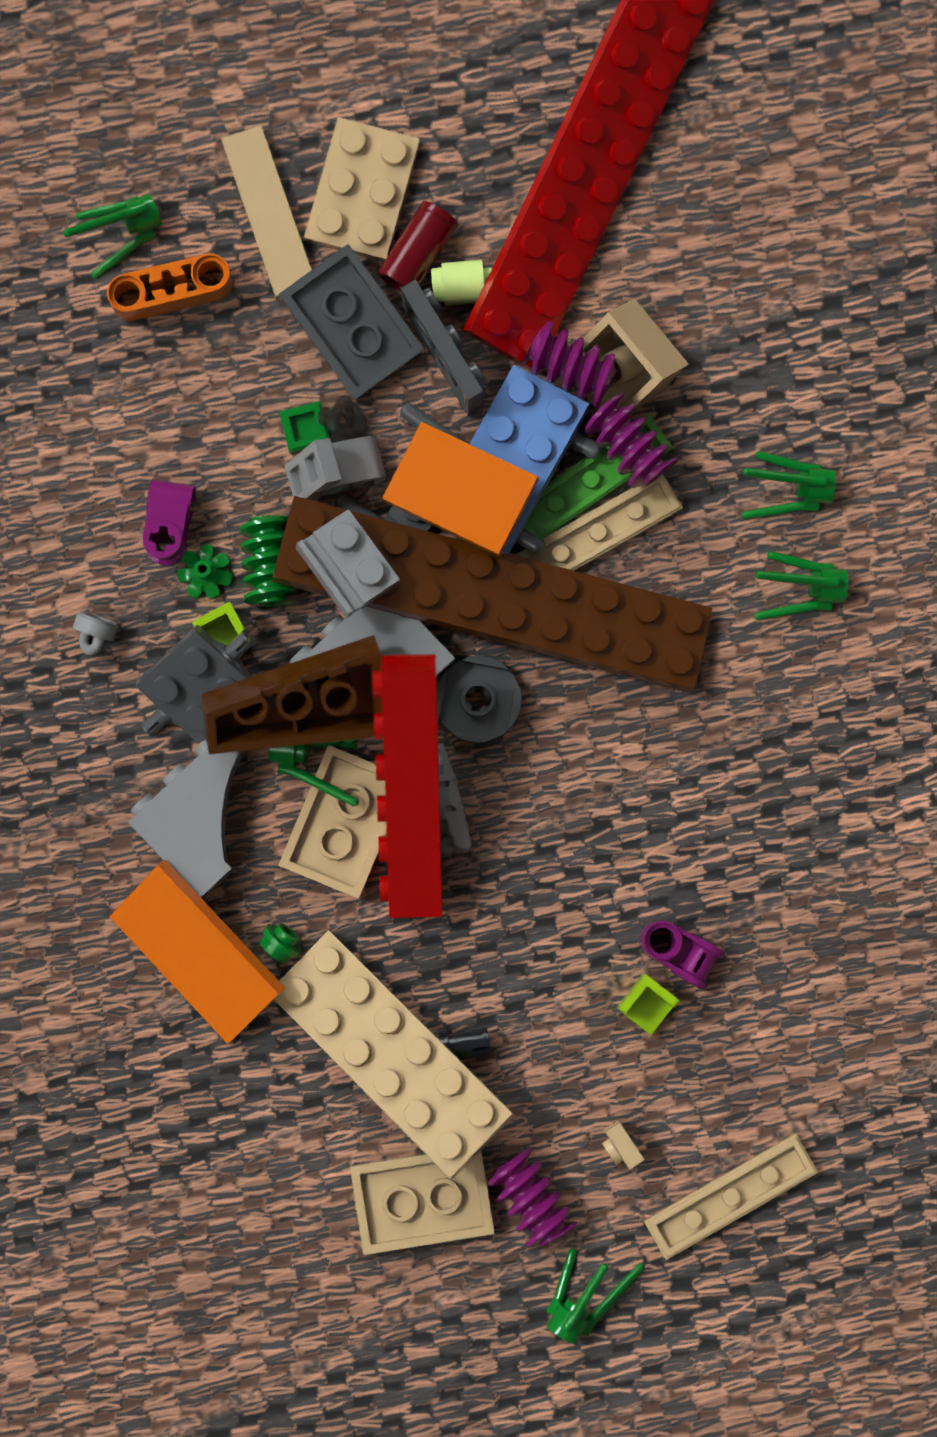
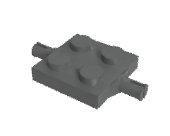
[135,624,256,744]

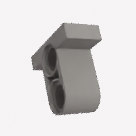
[284,436,387,501]

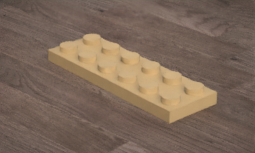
[274,930,515,1180]

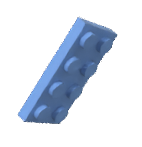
[470,365,590,556]

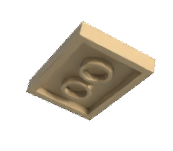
[304,117,420,262]
[278,745,386,899]
[350,1151,494,1255]

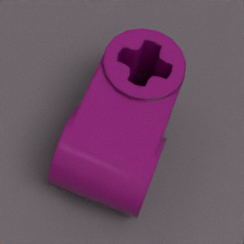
[143,479,196,566]
[639,921,726,991]

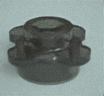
[317,395,367,443]

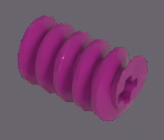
[521,320,618,408]
[585,392,679,488]
[488,1147,577,1248]

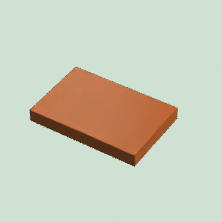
[382,421,539,557]

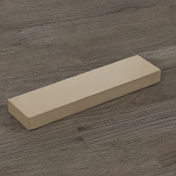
[221,125,311,300]
[515,475,683,571]
[643,1133,818,1260]

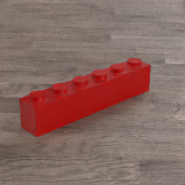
[373,654,442,918]

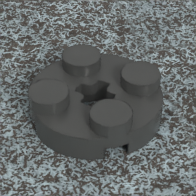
[437,656,521,744]

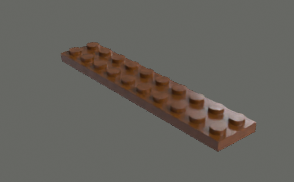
[271,496,713,693]

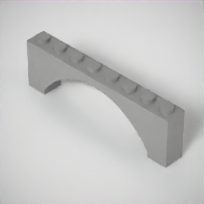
[128,607,455,900]

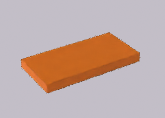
[110,860,285,1044]

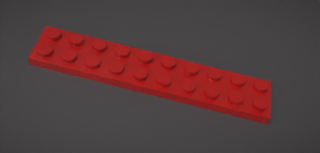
[462,0,715,371]

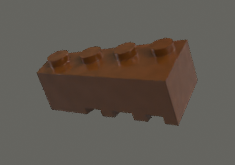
[201,635,382,755]

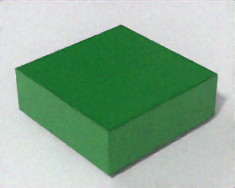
[279,401,330,455]

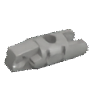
[438,743,472,858]

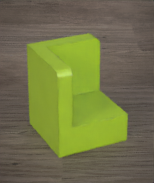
[192,601,249,645]
[616,974,680,1035]

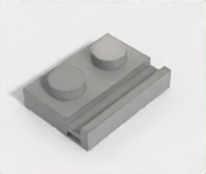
[295,509,400,619]

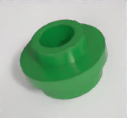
[259,923,301,963]

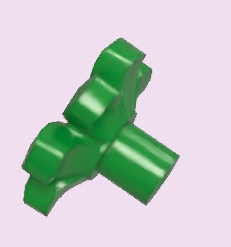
[177,545,233,599]

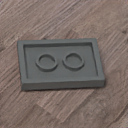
[278,244,424,401]
[401,280,486,417]

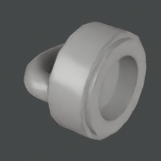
[73,611,119,655]

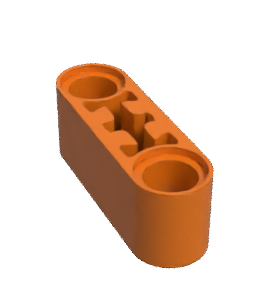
[107,253,233,321]

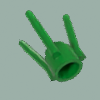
[63,194,163,279]
[741,451,835,520]
[754,551,848,620]
[268,739,359,807]
[546,1248,645,1345]

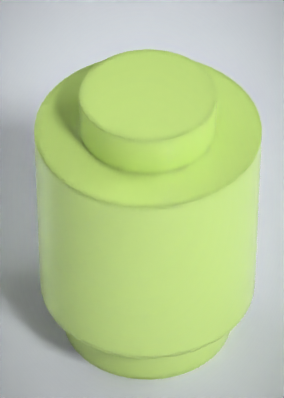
[431,259,491,306]

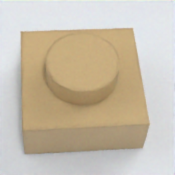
[602,1120,644,1169]

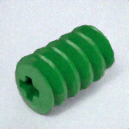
[239,515,299,607]

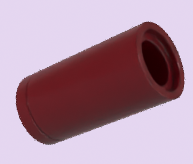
[377,201,458,292]

